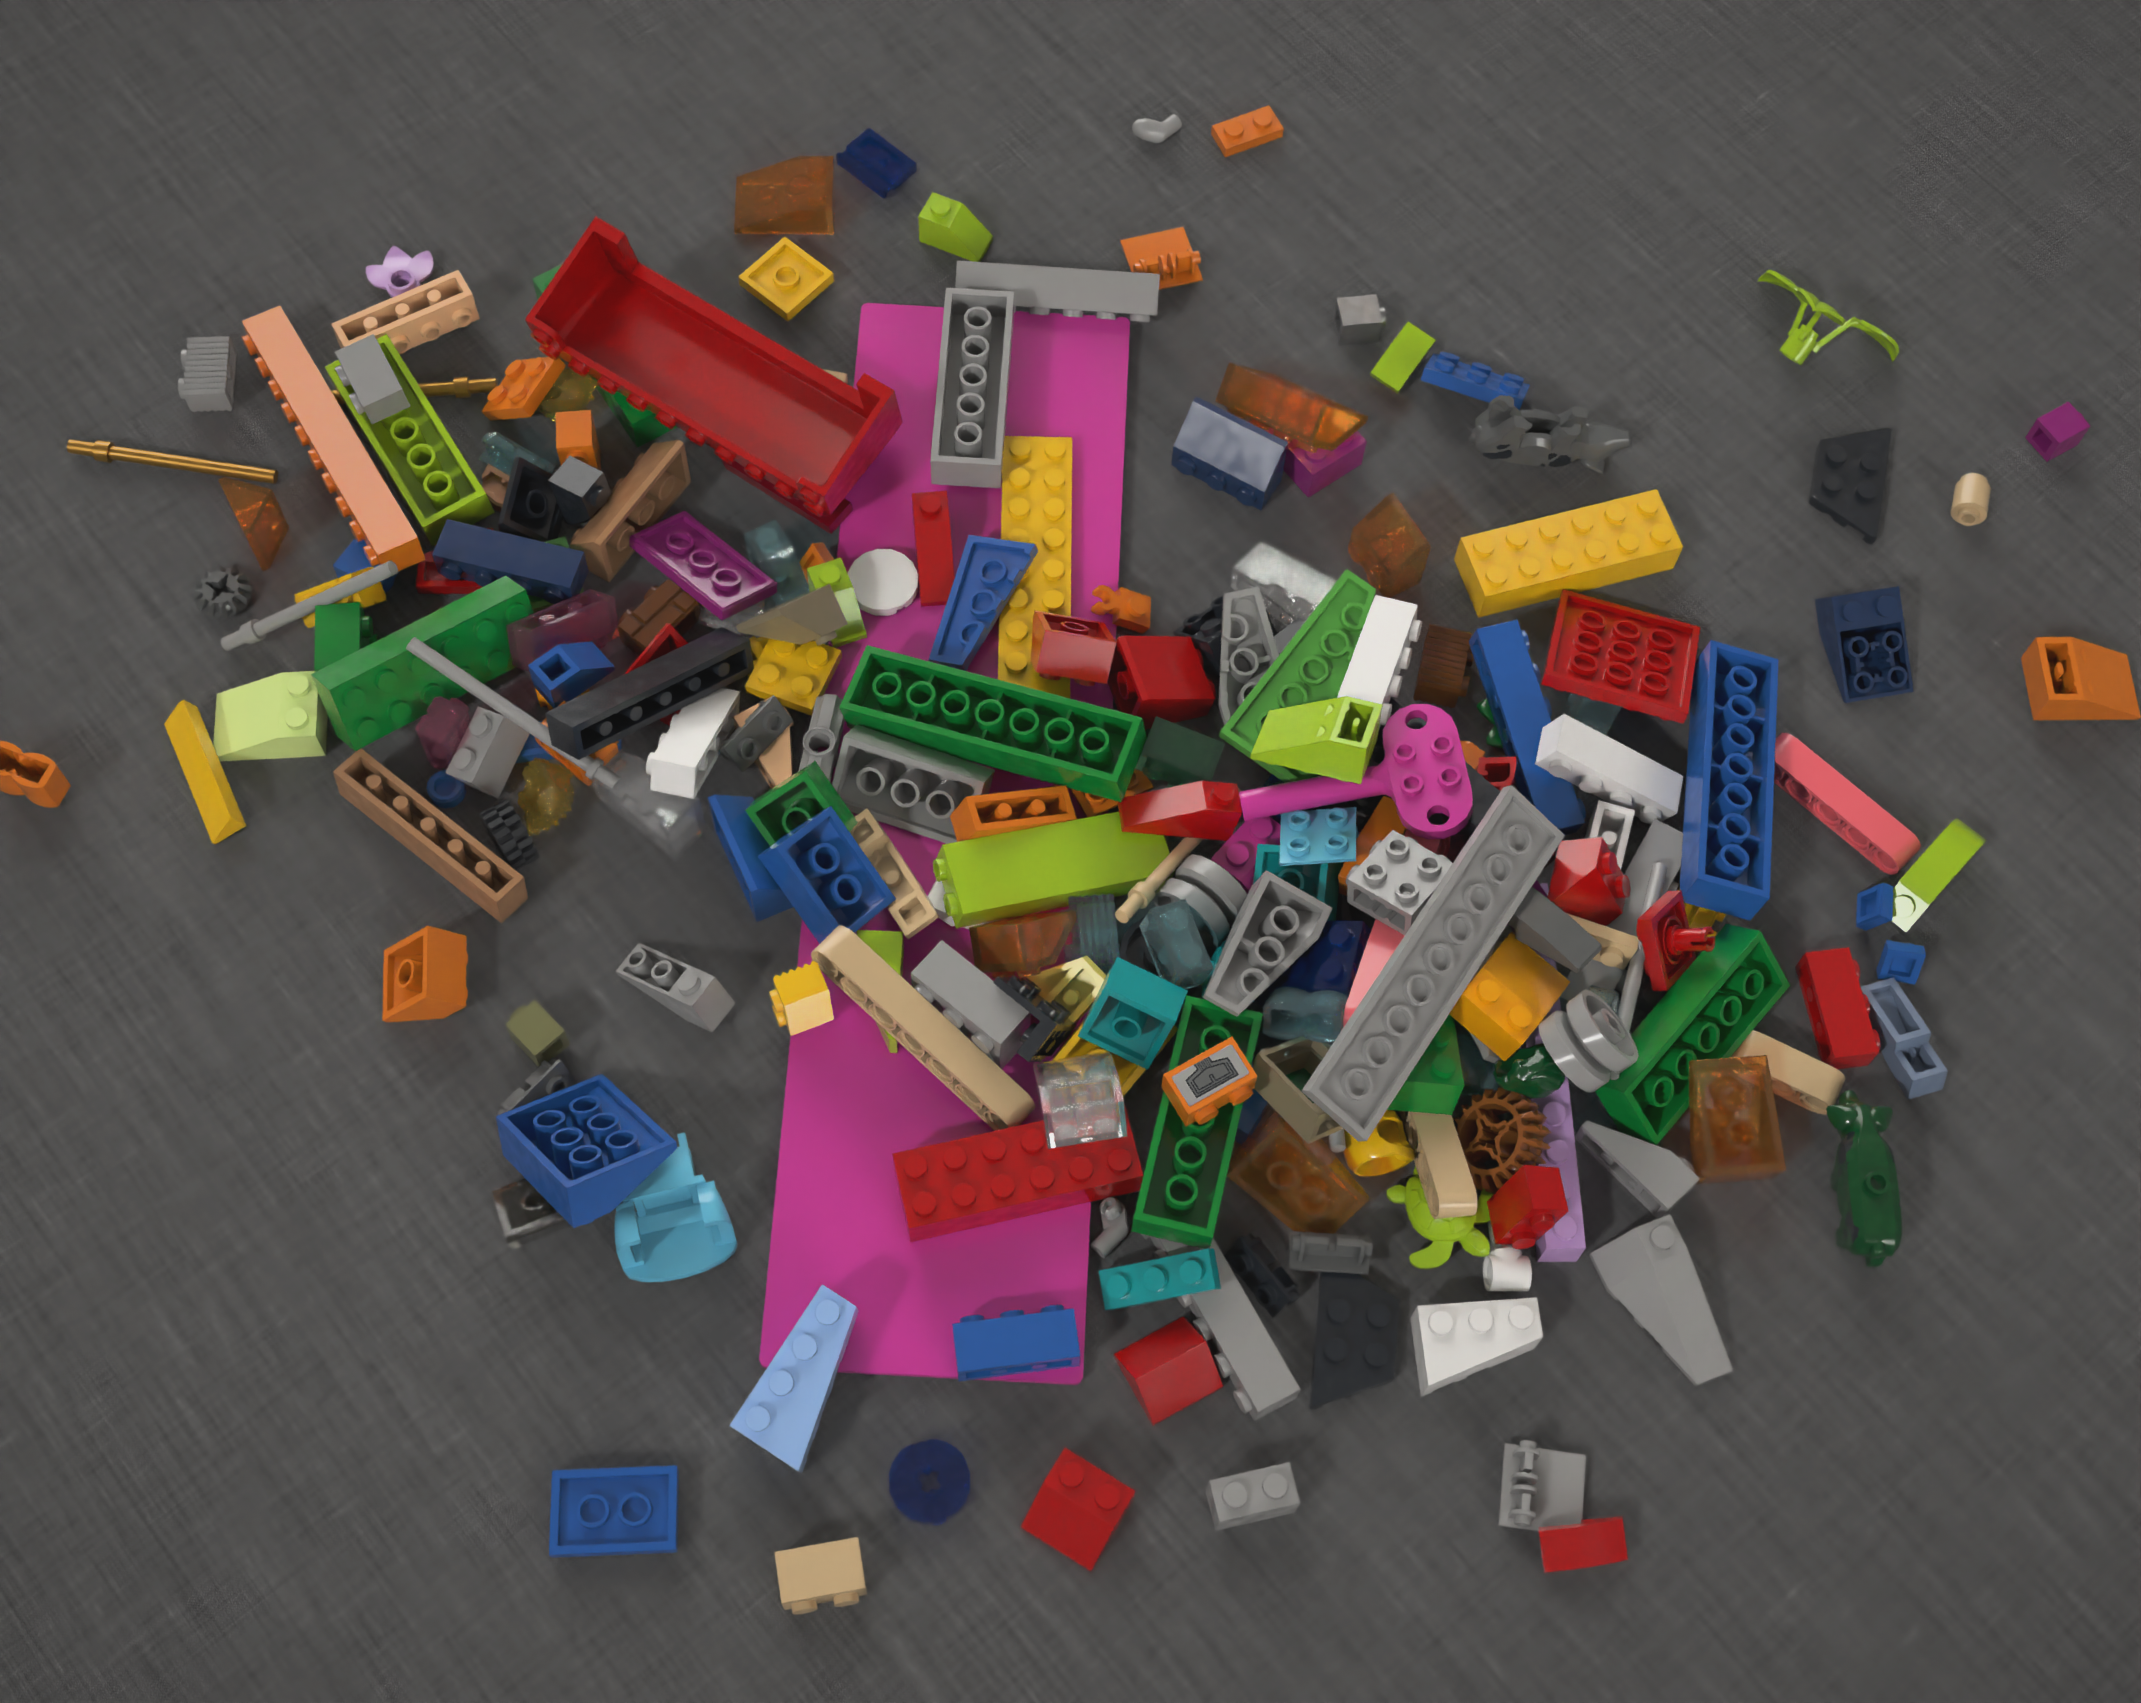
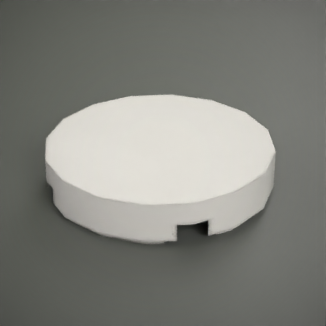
[848,549,918,616]

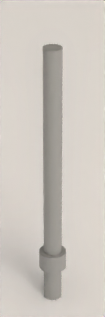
[221,560,398,651]

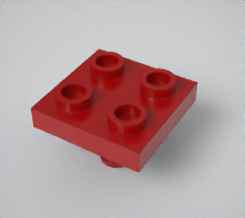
[1636,890,1715,991]

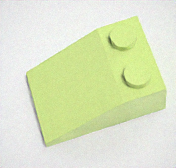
[213,671,328,762]

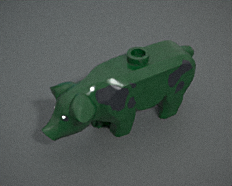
[1826,1090,1902,1268]

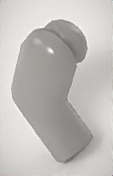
[1132,114,1182,143]
[1090,1197,1129,1259]

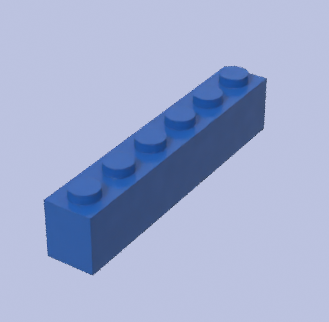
[1469,619,1586,835]

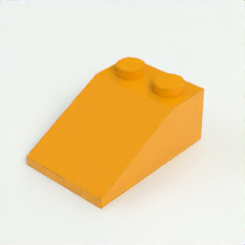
[1449,932,1570,1062]

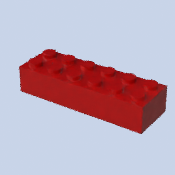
[892,1102,1144,1242]

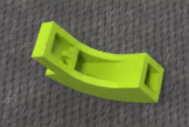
[1892,818,1987,932]

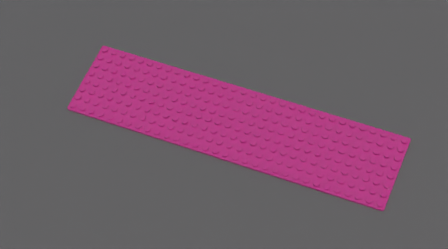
[759,303,1130,1385]

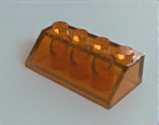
[1215,362,1369,453]

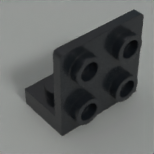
[993,975,1077,1062]

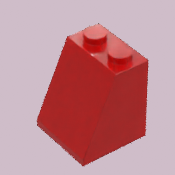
[1107,635,1216,730]

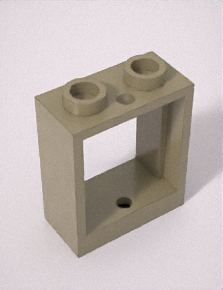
[1253,1031,1344,1144]

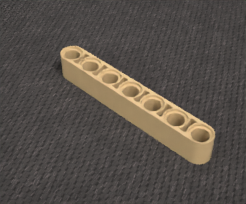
[811,925,1035,1131]

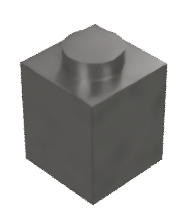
[1333,294,1386,346]

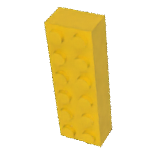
[1454,489,1683,618]

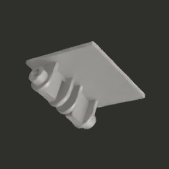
[1498,1440,1586,1532]

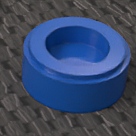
[427,770,466,808]

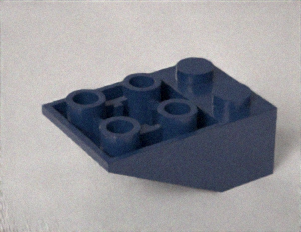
[1815,586,1914,703]

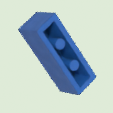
[952,1305,1080,1382]

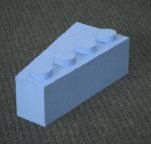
[729,1284,859,1473]

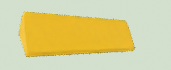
[164,699,246,845]

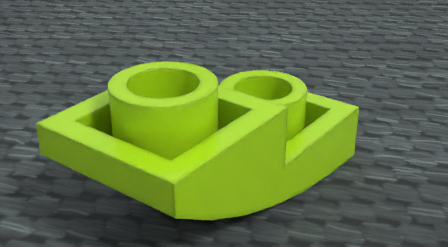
[1370,322,1436,394]

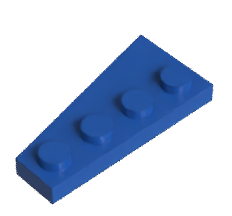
[929,535,1038,671]

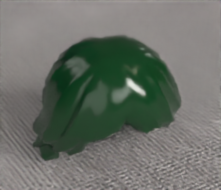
[1493,1043,1566,1098]

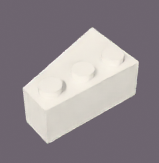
[1410,1297,1543,1397]

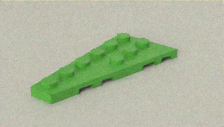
[1219,569,1376,783]

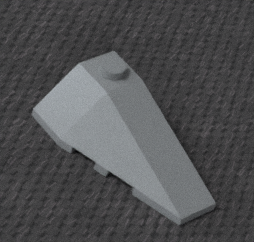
[1219,586,1279,725]
[1203,870,1333,1017]
[1589,1214,1733,1386]

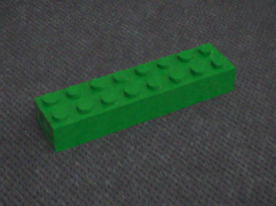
[840,645,1147,802]

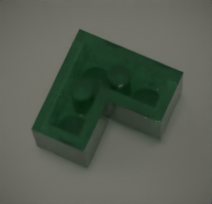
[1135,716,1225,788]

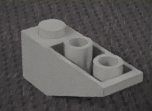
[615,943,735,1032]

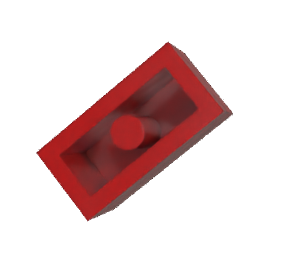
[1487,1165,1568,1249]

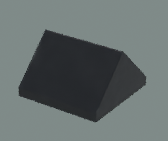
[498,457,563,542]

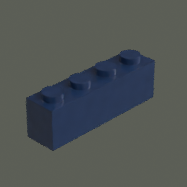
[432,519,589,606]

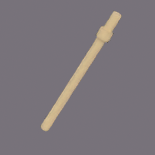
[1115,788,1241,923]

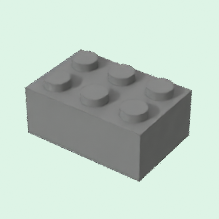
[911,940,1031,1069]

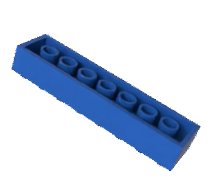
[1680,640,1779,921]

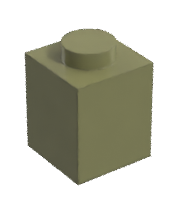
[505,1000,570,1067]

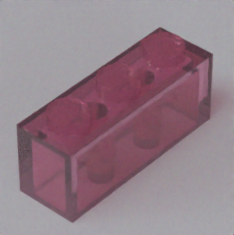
[506,589,620,673]

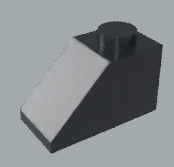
[548,456,612,526]

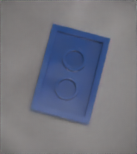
[1421,352,1530,411]
[549,1465,679,1558]

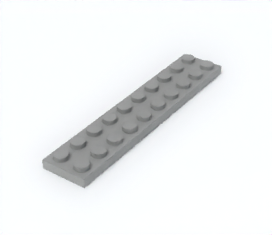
[1302,785,1565,1142]

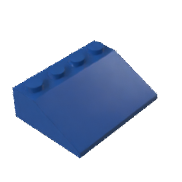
[496,1074,677,1228]

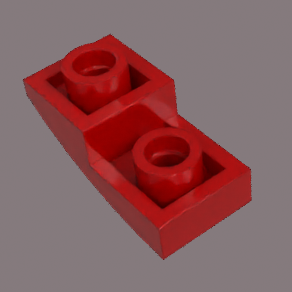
[1539,1516,1628,1573]

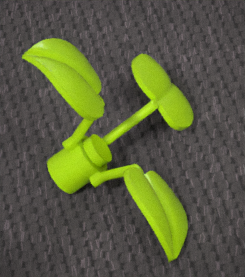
[1758,270,1899,366]

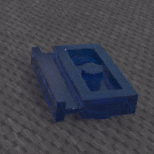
[836,128,917,199]

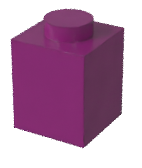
[2025,401,2090,462]

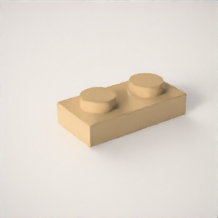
[1567,913,1639,970]

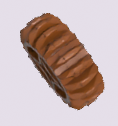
[1453,1087,1551,1194]

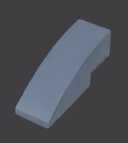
[1861,977,1948,1099]

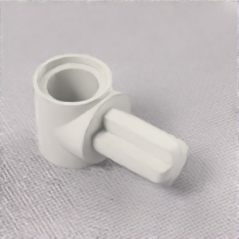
[1483,1220,1532,1291]

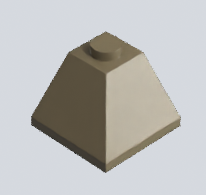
[736,584,848,646]

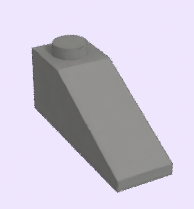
[1574,1120,1700,1219]

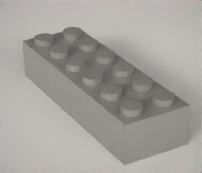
[930,288,1014,488]

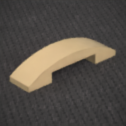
[850,808,939,939]

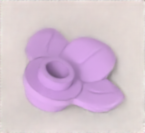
[366,246,434,298]

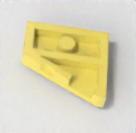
[1027,956,1107,1024]

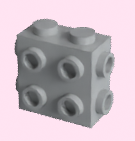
[1346,830,1453,935]

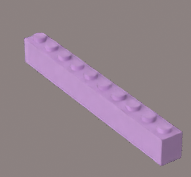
[1510,883,1586,1262]

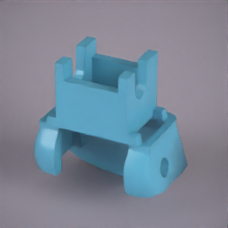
[615,1133,738,1282]

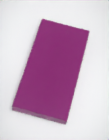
[629,510,778,621]

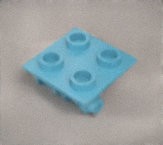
[1279,807,1358,866]

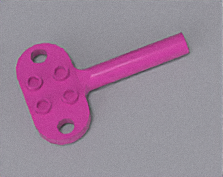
[1239,704,1473,839]

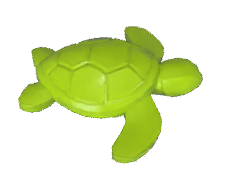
[1386,1166,1494,1269]

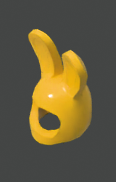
[1343,1110,1416,1177]

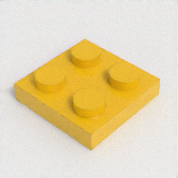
[738,237,834,322]
[745,638,842,716]

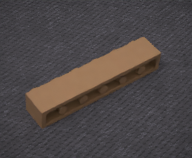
[333,748,528,923]

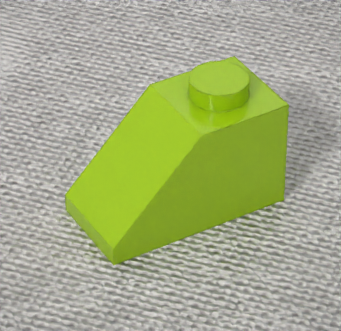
[918,192,993,262]
[807,558,867,648]

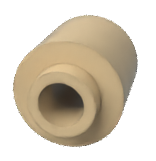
[1951,473,1991,526]

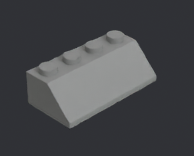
[832,725,995,844]

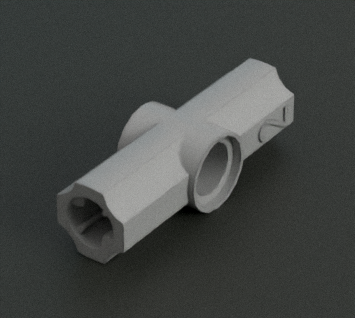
[799,694,845,781]

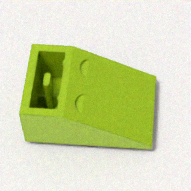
[1250,696,1383,784]

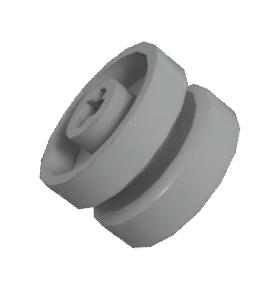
[1153,854,1247,951]
[1538,990,1639,1093]

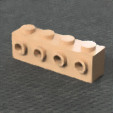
[331,270,480,354]

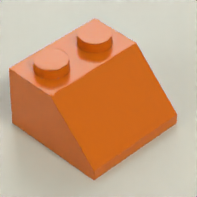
[382,925,468,1022]

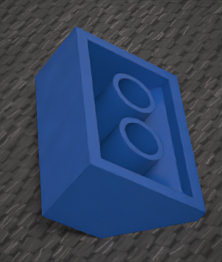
[708,795,793,922]
[758,806,896,944]

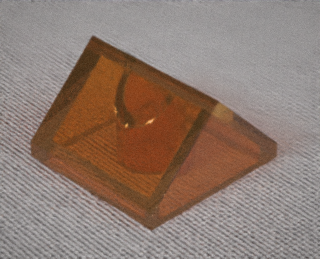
[218,477,289,571]

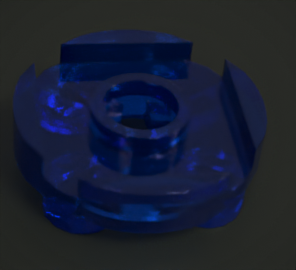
[889,1439,971,1526]

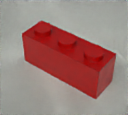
[1795,947,1880,1069]

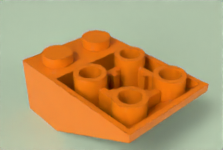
[2021,637,2141,720]

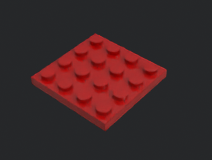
[1541,589,1700,724]

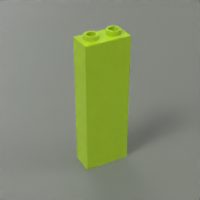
[933,812,1175,928]

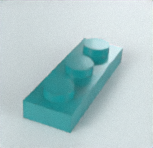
[1099,1248,1221,1310]

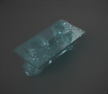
[479,432,556,476]

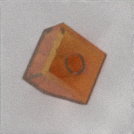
[1348,493,1431,598]
[969,911,1077,978]

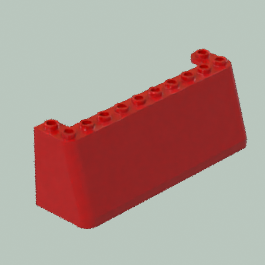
[525,216,903,517]

